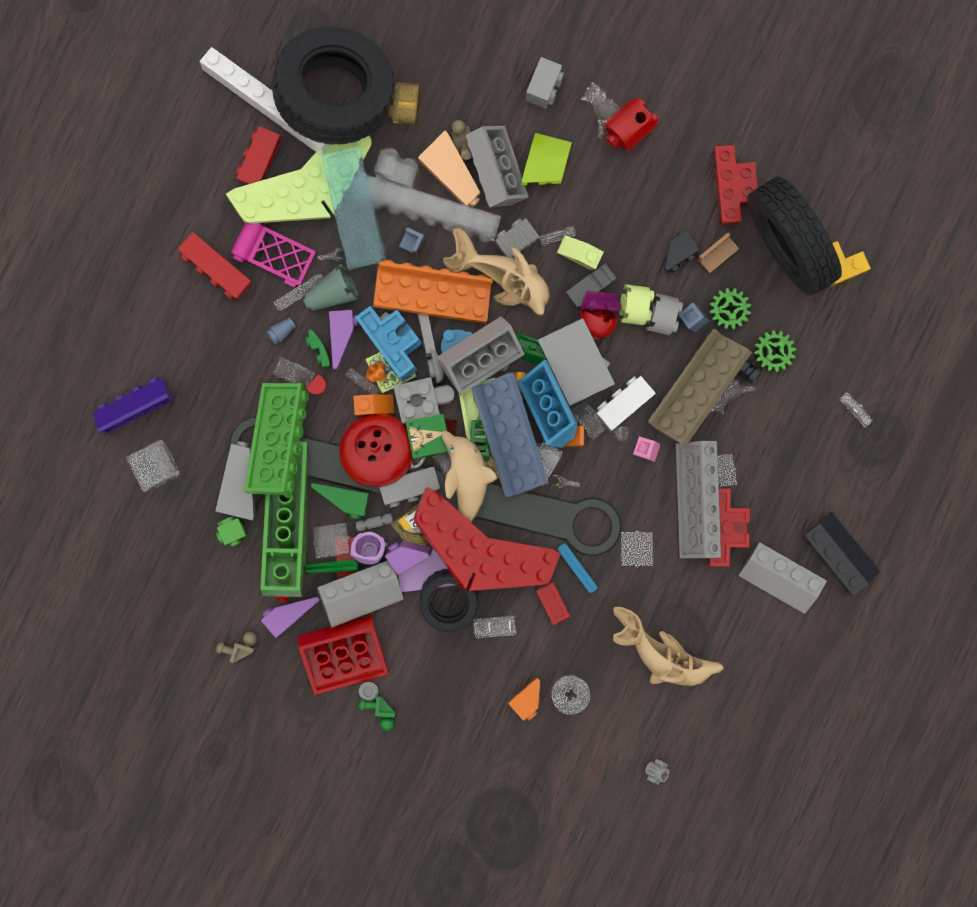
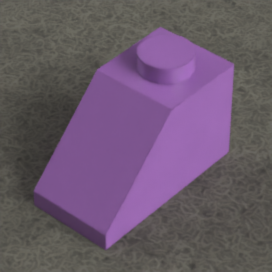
[385,541,433,575]

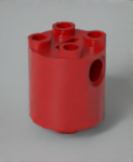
[603,97,659,152]

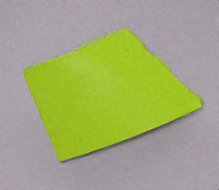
[521,133,572,186]

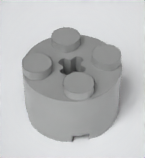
[646,293,683,336]

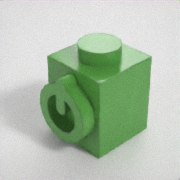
[216,516,248,547]

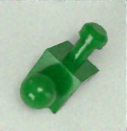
[359,695,396,731]

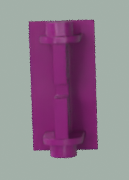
[580,291,621,312]

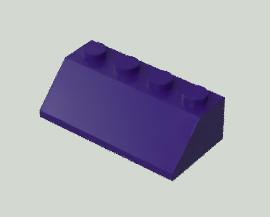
[93,377,175,434]

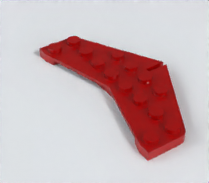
[414,487,560,592]

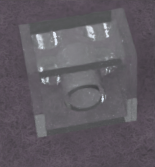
[126,440,181,492]

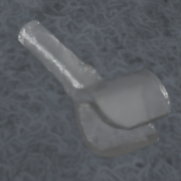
[317,248,344,261]
[552,475,580,488]

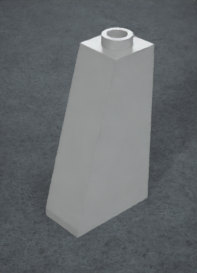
[216,441,257,520]

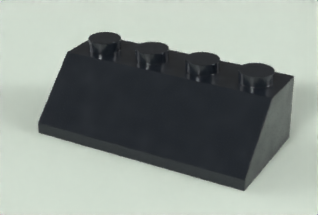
[801,512,880,596]

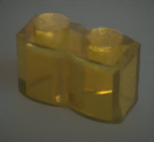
[389,82,419,125]

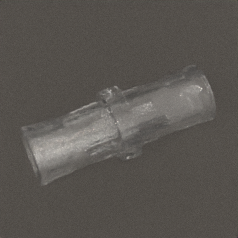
[839,391,874,428]

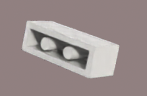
[596,376,656,432]

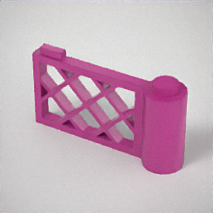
[231,223,316,288]

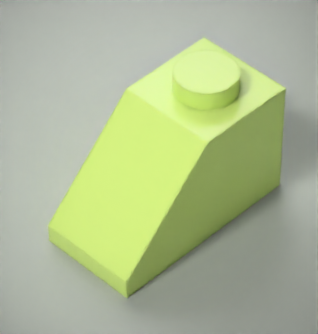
[556,235,604,270]

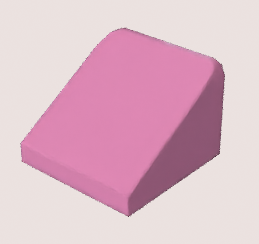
[633,436,661,462]

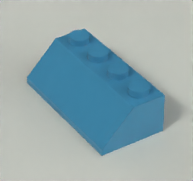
[518,360,577,448]

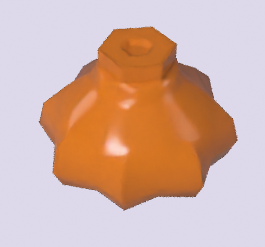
[365,361,387,382]

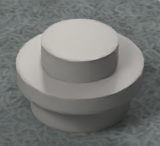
[359,682,378,701]

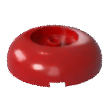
[339,414,413,488]

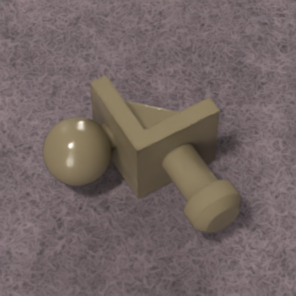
[451,120,472,160]
[216,632,257,663]

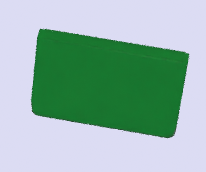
[516,333,548,365]

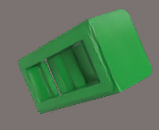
[470,420,490,462]

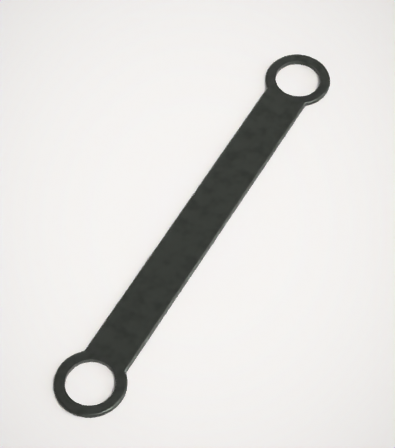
[229,416,621,556]

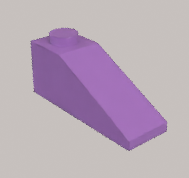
[329,310,358,370]
[261,596,320,638]

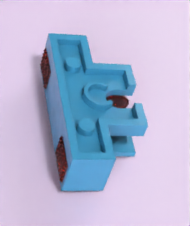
[355,306,422,381]

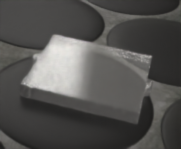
[717,453,737,488]
[313,523,350,559]
[621,530,653,568]

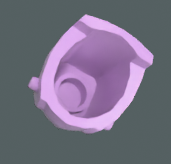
[350,532,388,565]

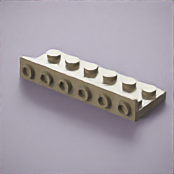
[648,329,752,447]

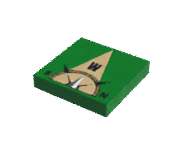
[405,414,448,459]

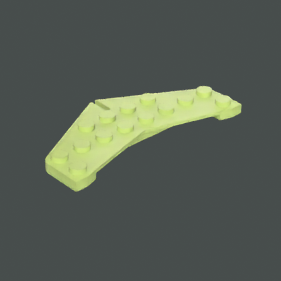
[226,136,371,224]

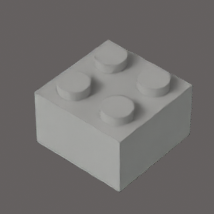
[526,57,564,109]

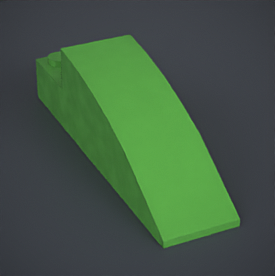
[260,442,308,597]

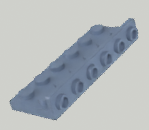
[472,372,548,497]

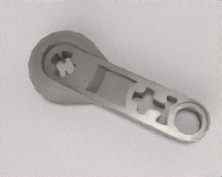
[417,314,444,384]

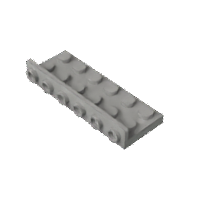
[676,441,721,558]

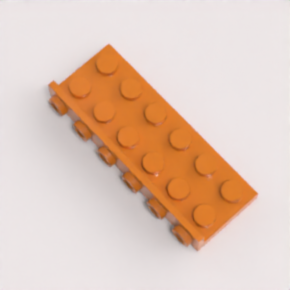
[373,260,493,324]

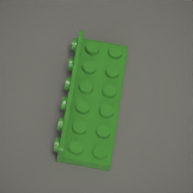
[244,383,309,498]

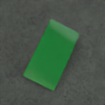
[306,330,331,368]

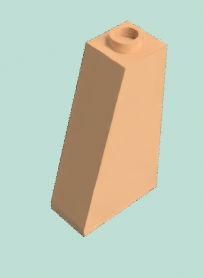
[418,131,480,208]

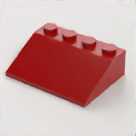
[298,615,389,695]

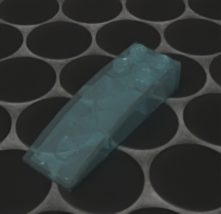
[322,146,387,270]

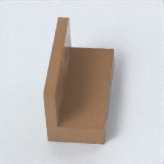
[697,232,739,274]

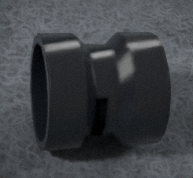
[737,358,762,384]

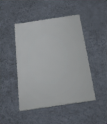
[538,318,615,405]

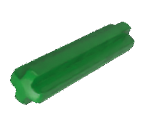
[305,560,359,574]

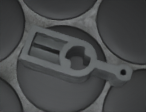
[566,263,617,309]

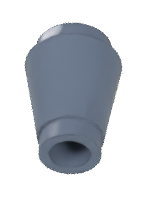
[266,318,296,344]

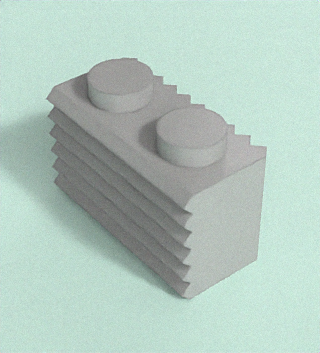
[495,218,539,258]

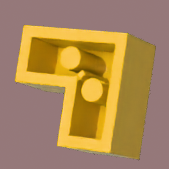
[831,241,871,287]

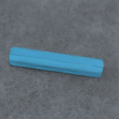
[557,543,598,593]

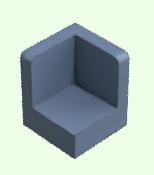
[399,227,425,256]
[678,303,710,332]

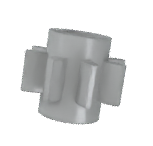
[645,759,670,785]

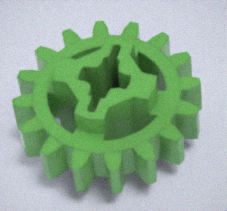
[709,288,751,330]
[753,330,796,372]

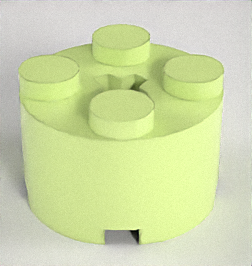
[619,284,654,325]

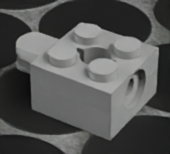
[393,377,454,424]

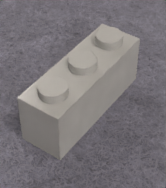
[380,467,441,508]

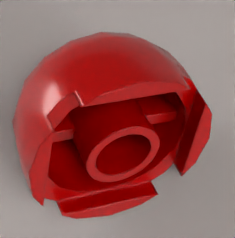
[579,309,619,340]

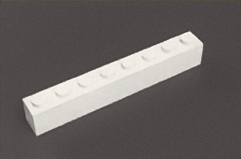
[200,47,331,156]

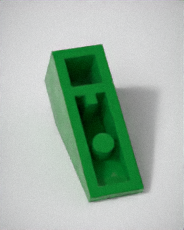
[311,483,369,519]

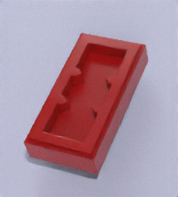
[536,582,570,625]

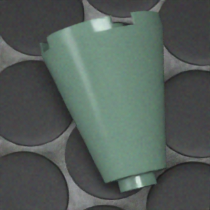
[303,265,359,311]

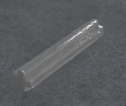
[274,273,324,311]

